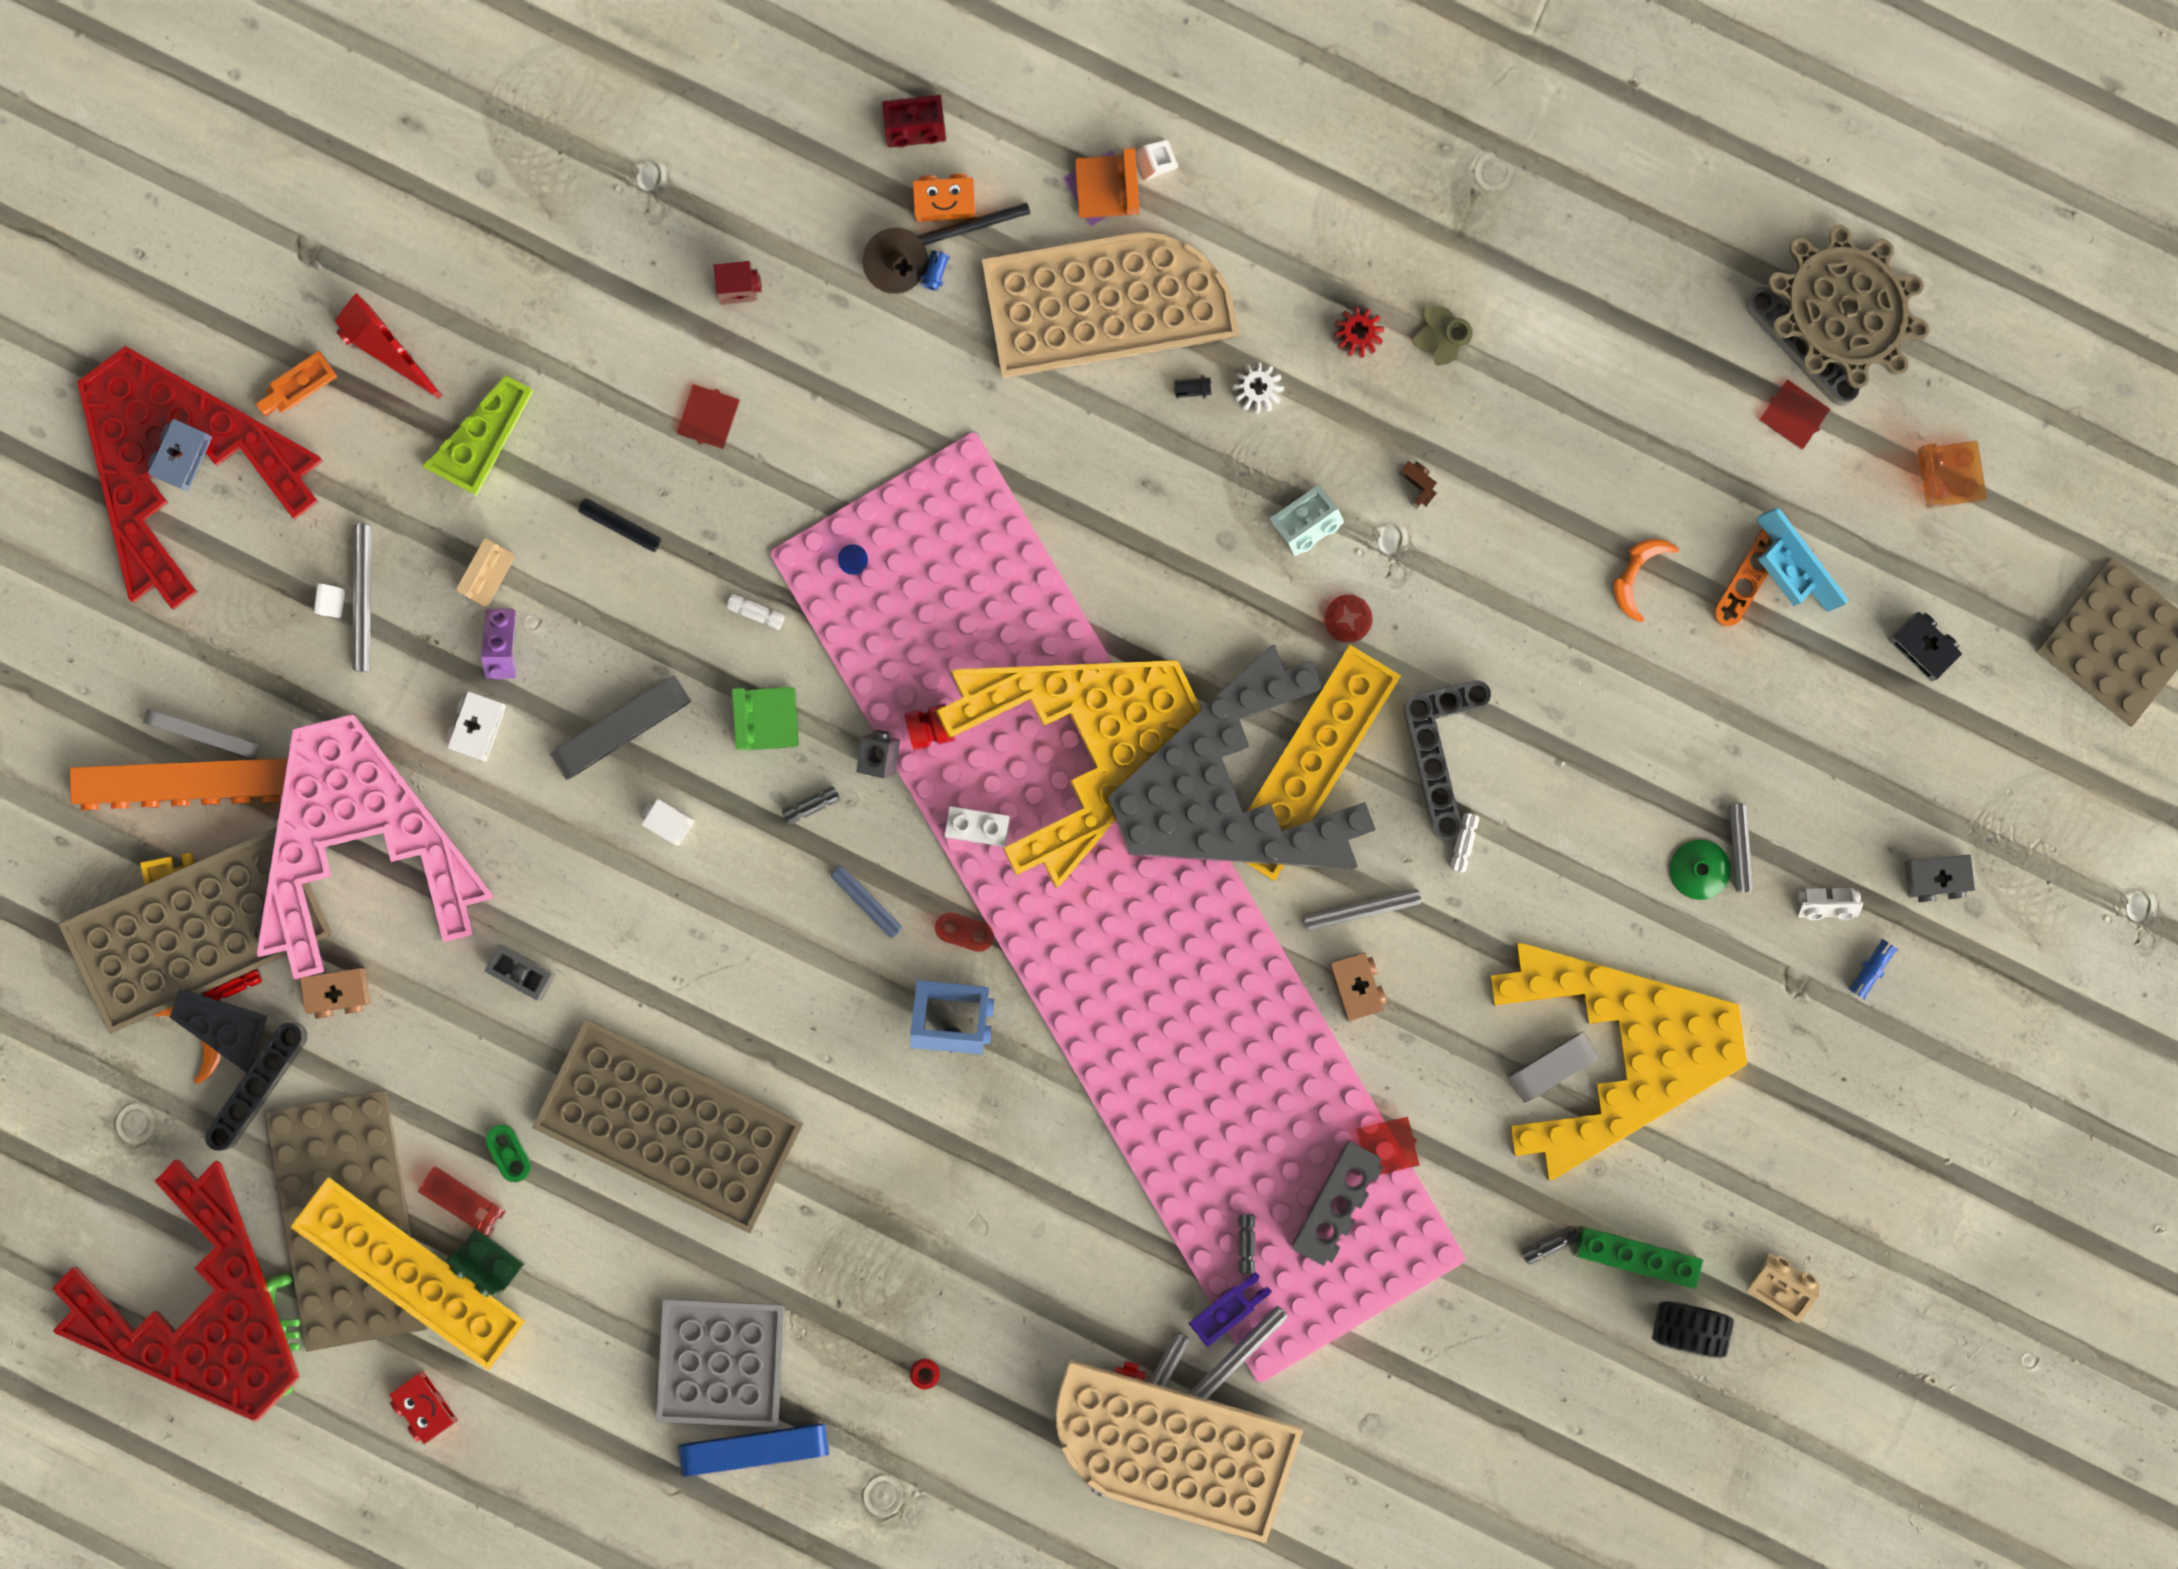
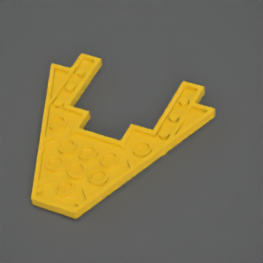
[935,660,1202,888]
[1490,943,1747,1180]

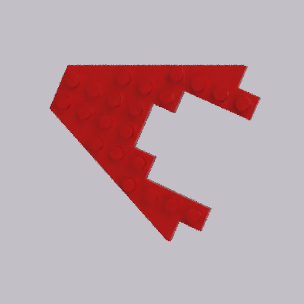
[77,346,323,610]
[52,1159,300,1422]

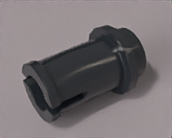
[1174,375,1212,399]

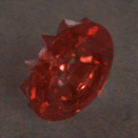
[1325,594,1373,643]

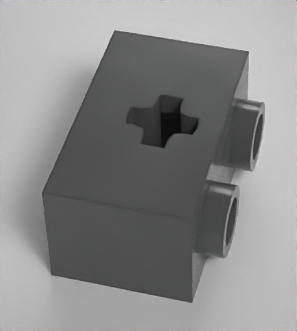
[1905,854,1975,903]
[484,945,556,1001]

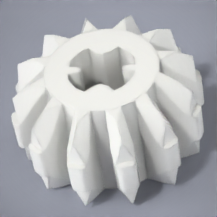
[1232,362,1284,414]

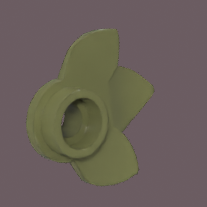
[1413,306,1473,365]

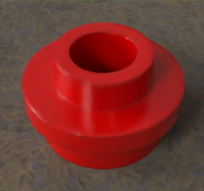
[910,1359,940,1390]

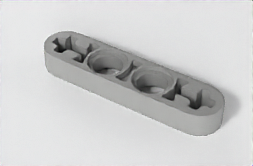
[143,709,259,759]

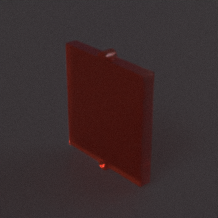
[1759,379,1831,450]
[676,384,740,450]
[1356,1116,1420,1175]

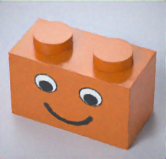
[913,173,976,222]

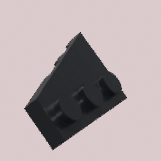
[170,988,268,1073]

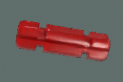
[203,969,262,1001]

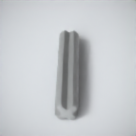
[1729,803,1753,893]

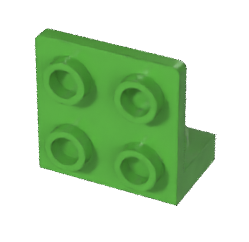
[732,687,799,751]

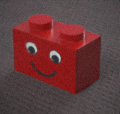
[389,1371,458,1445]

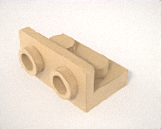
[456,538,515,607]
[1747,1253,1820,1324]

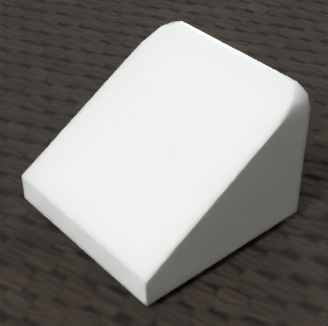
[1136,140,1178,180]
[313,583,345,618]

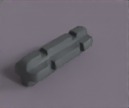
[782,787,840,824]
[1238,1214,1255,1274]
[1522,1226,1580,1264]

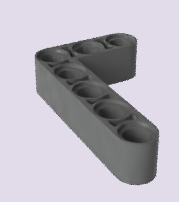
[1403,681,1491,840]

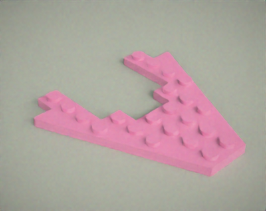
[257,714,493,979]

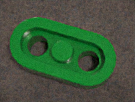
[486,1125,532,1182]

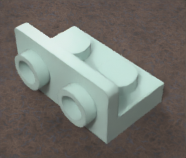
[1269,485,1344,556]

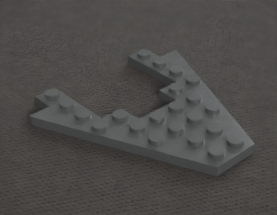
[1107,644,1376,869]

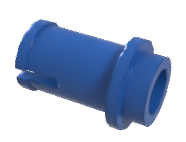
[920,250,950,291]

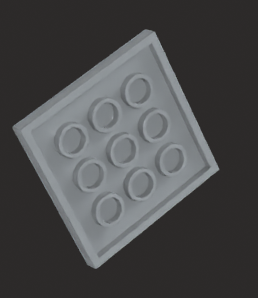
[656,1299,785,1428]

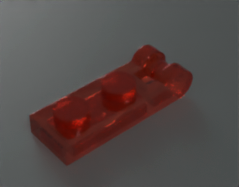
[417,1165,506,1237]

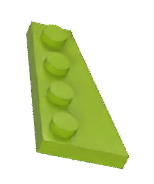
[422,375,533,496]

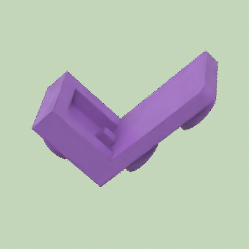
[481,609,516,680]

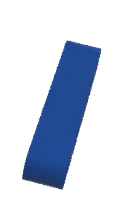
[678,1424,829,1477]

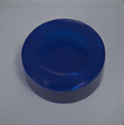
[838,544,868,575]

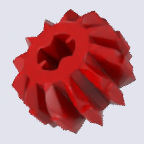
[1333,306,1385,358]

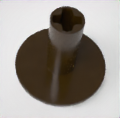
[862,227,928,294]

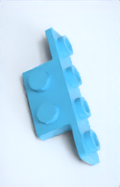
[1757,507,1848,612]

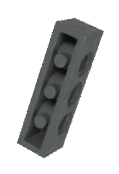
[1291,1140,1384,1266]

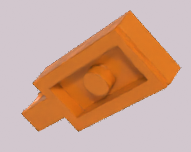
[256,350,338,417]

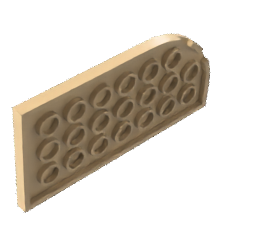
[982,232,1239,379]
[1056,1359,1303,1543]

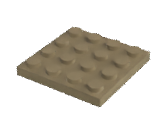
[2035,557,2178,727]

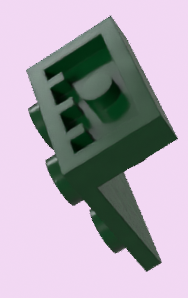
[446,1228,525,1298]

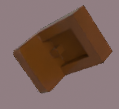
[1399,461,1437,509]

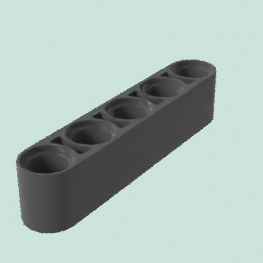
[1746,287,1860,406]
[550,676,691,780]

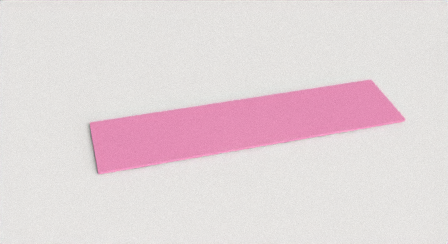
[770,433,1465,1382]

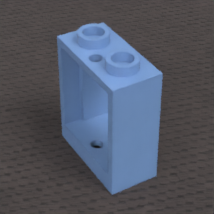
[910,980,994,1055]

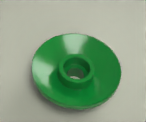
[1670,840,1730,900]

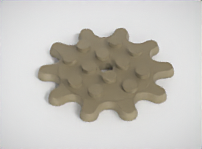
[1768,224,1929,388]

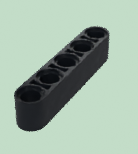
[205,1023,308,1151]

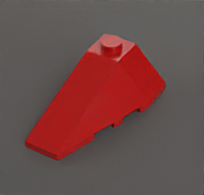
[334,293,442,399]

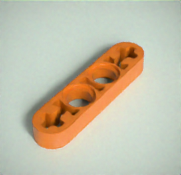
[1714,528,1770,627]

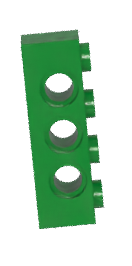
[1573,1226,1703,1289]

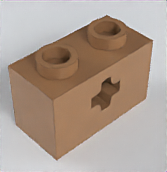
[1329,953,1387,1021]
[300,968,371,1019]

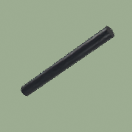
[917,202,1031,246]

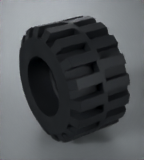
[1651,1301,1735,1358]

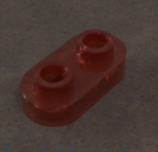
[935,912,994,952]

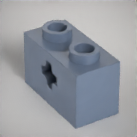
[148,419,212,492]

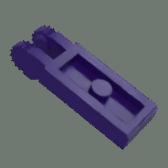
[1188,1272,1272,1347]

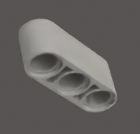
[1509,1031,1599,1103]

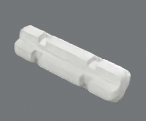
[726,594,785,630]
[1450,813,1479,872]

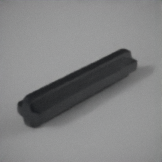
[578,498,662,552]

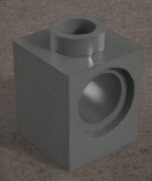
[856,730,901,779]

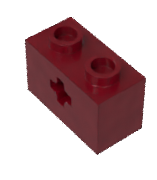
[713,261,762,305]

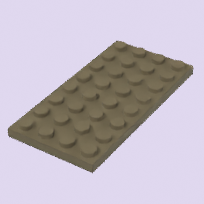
[58,827,334,1034]
[532,1018,804,1234]
[265,1090,428,1352]

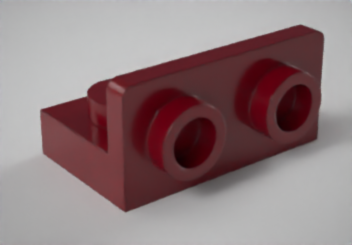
[882,94,947,148]

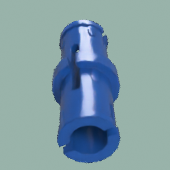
[1848,938,1898,1000]

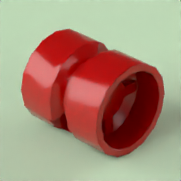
[904,703,955,751]

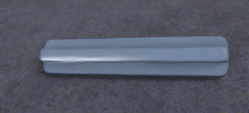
[831,866,902,938]

